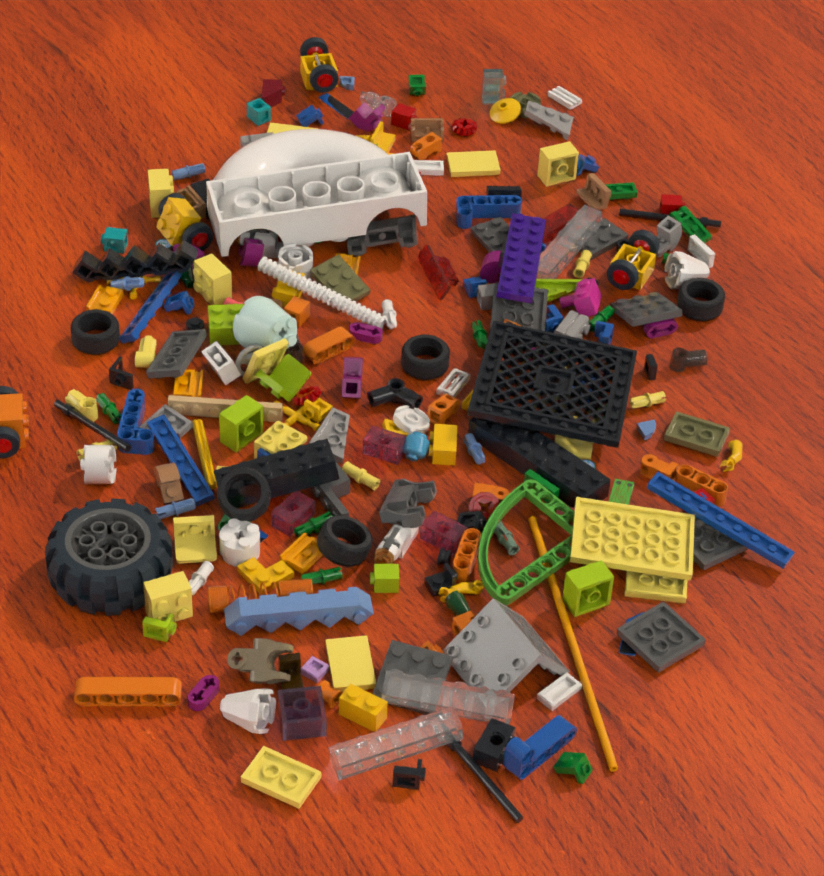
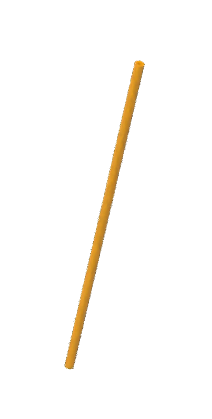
[528,516,618,772]

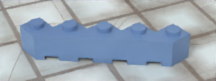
[224,587,374,636]

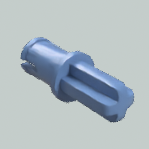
[172,163,206,181]
[111,276,145,291]
[463,433,486,465]
[155,498,196,520]

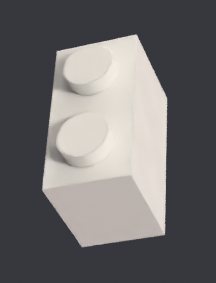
[201,341,241,385]

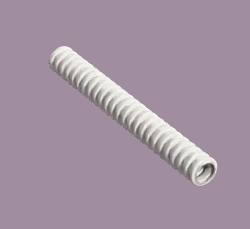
[258,256,386,329]

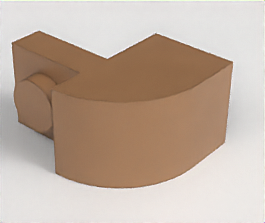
[153,462,184,504]

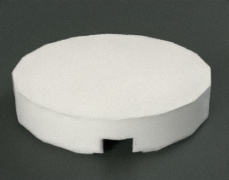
[393,405,430,434]

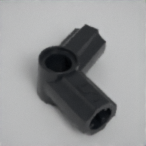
[367,378,423,409]

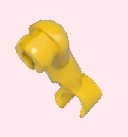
[720,440,742,472]
[438,580,484,603]

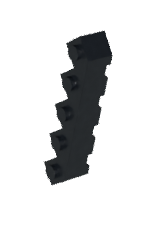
[72,240,198,282]

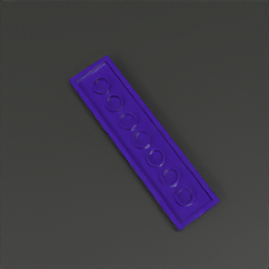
[496,213,546,304]

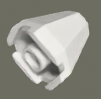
[664,251,710,289]
[220,688,276,734]

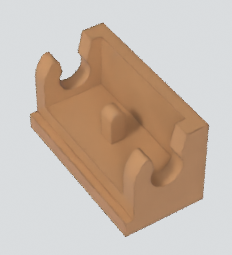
[410,118,444,143]
[175,185,206,218]

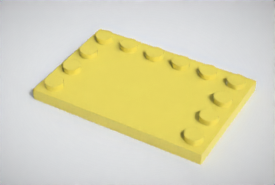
[570,497,695,580]

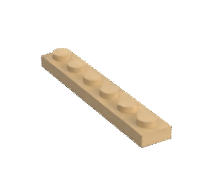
[168,395,283,422]

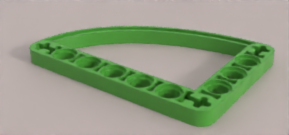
[477,479,574,605]

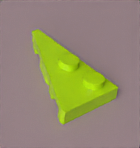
[535,279,583,302]

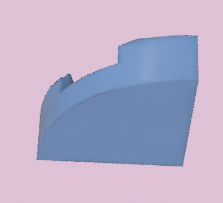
[339,76,355,91]
[637,420,656,440]

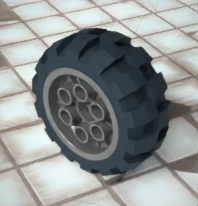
[45,498,173,616]

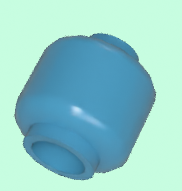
[402,431,430,462]

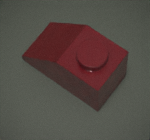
[262,79,285,108]

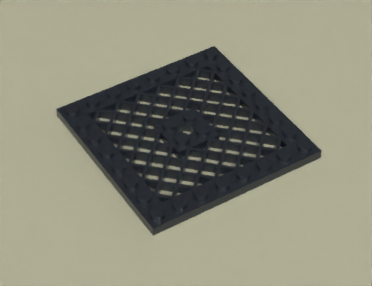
[467,320,637,448]

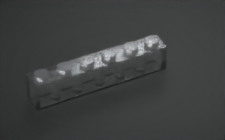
[536,205,602,279]
[381,669,515,724]
[328,706,463,780]

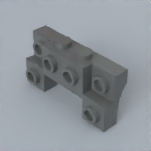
[347,214,418,256]
[379,479,437,528]

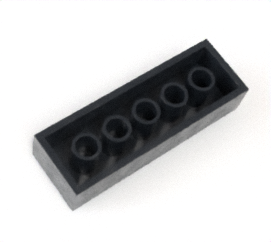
[214,439,340,508]

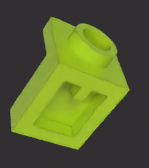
[143,613,177,642]

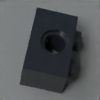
[473,718,516,772]

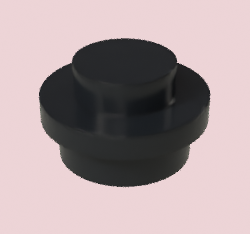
[186,317,204,330]

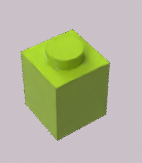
[370,564,399,593]

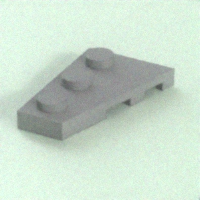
[524,101,574,140]
[309,408,350,464]

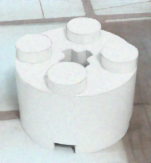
[278,244,313,279]
[80,445,117,484]
[219,518,260,566]

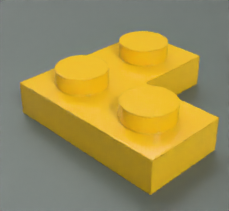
[237,557,294,595]

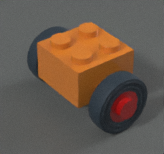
[0,386,29,458]

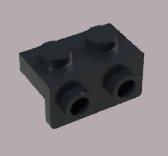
[486,186,522,197]

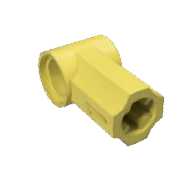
[135,336,157,368]
[65,389,98,422]

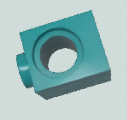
[246,98,271,126]
[101,227,128,254]

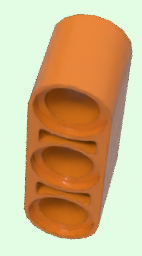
[302,326,355,364]
[675,464,728,507]
[453,528,481,583]

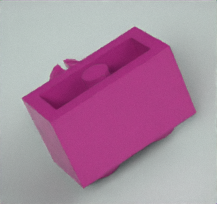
[560,278,602,316]

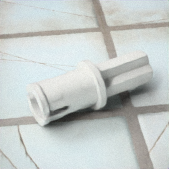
[381,300,397,330]
[189,561,214,595]

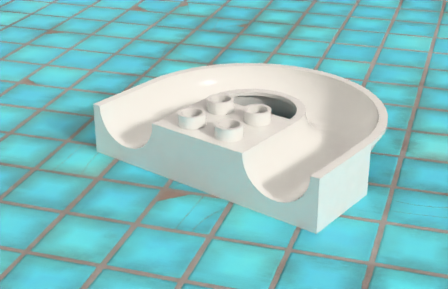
[206,129,427,257]

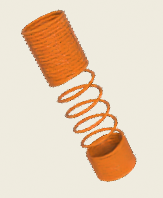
[208,578,313,613]

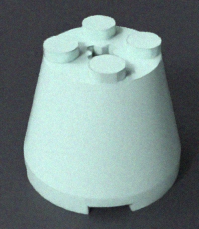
[233,296,297,351]

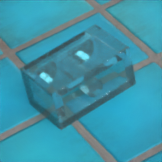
[481,69,506,105]

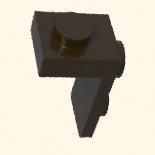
[278,653,306,705]

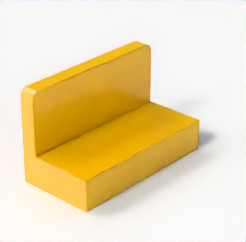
[370,121,396,153]

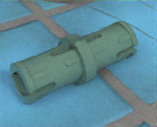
[494,521,520,555]

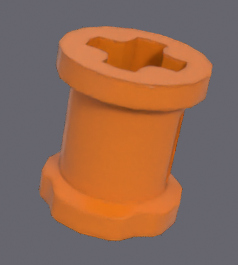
[314,680,342,708]

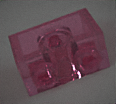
[363,425,407,465]
[271,491,315,537]
[420,511,468,555]

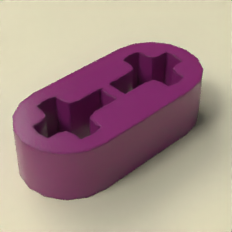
[643,318,678,338]
[349,322,383,344]
[188,675,219,711]

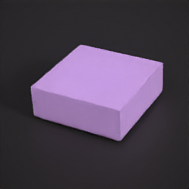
[301,656,330,683]

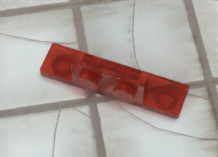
[417,244,459,300]

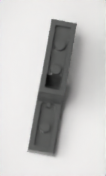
[312,461,350,517]

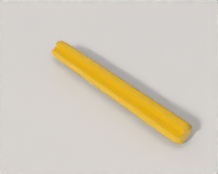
[192,419,217,490]

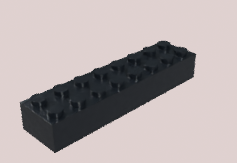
[468,417,611,508]

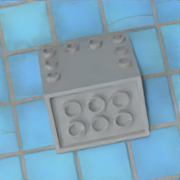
[442,598,570,711]

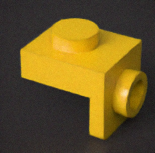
[304,398,333,423]

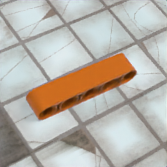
[74,677,182,707]

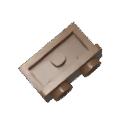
[576,173,612,210]

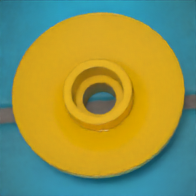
[490,98,521,124]

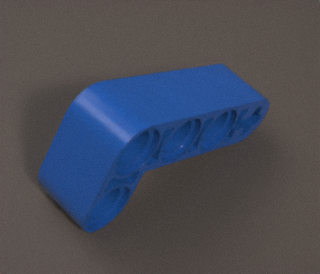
[455,195,522,229]
[117,389,155,455]
[503,715,577,780]

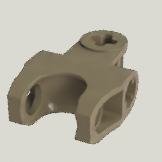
[227,638,294,684]

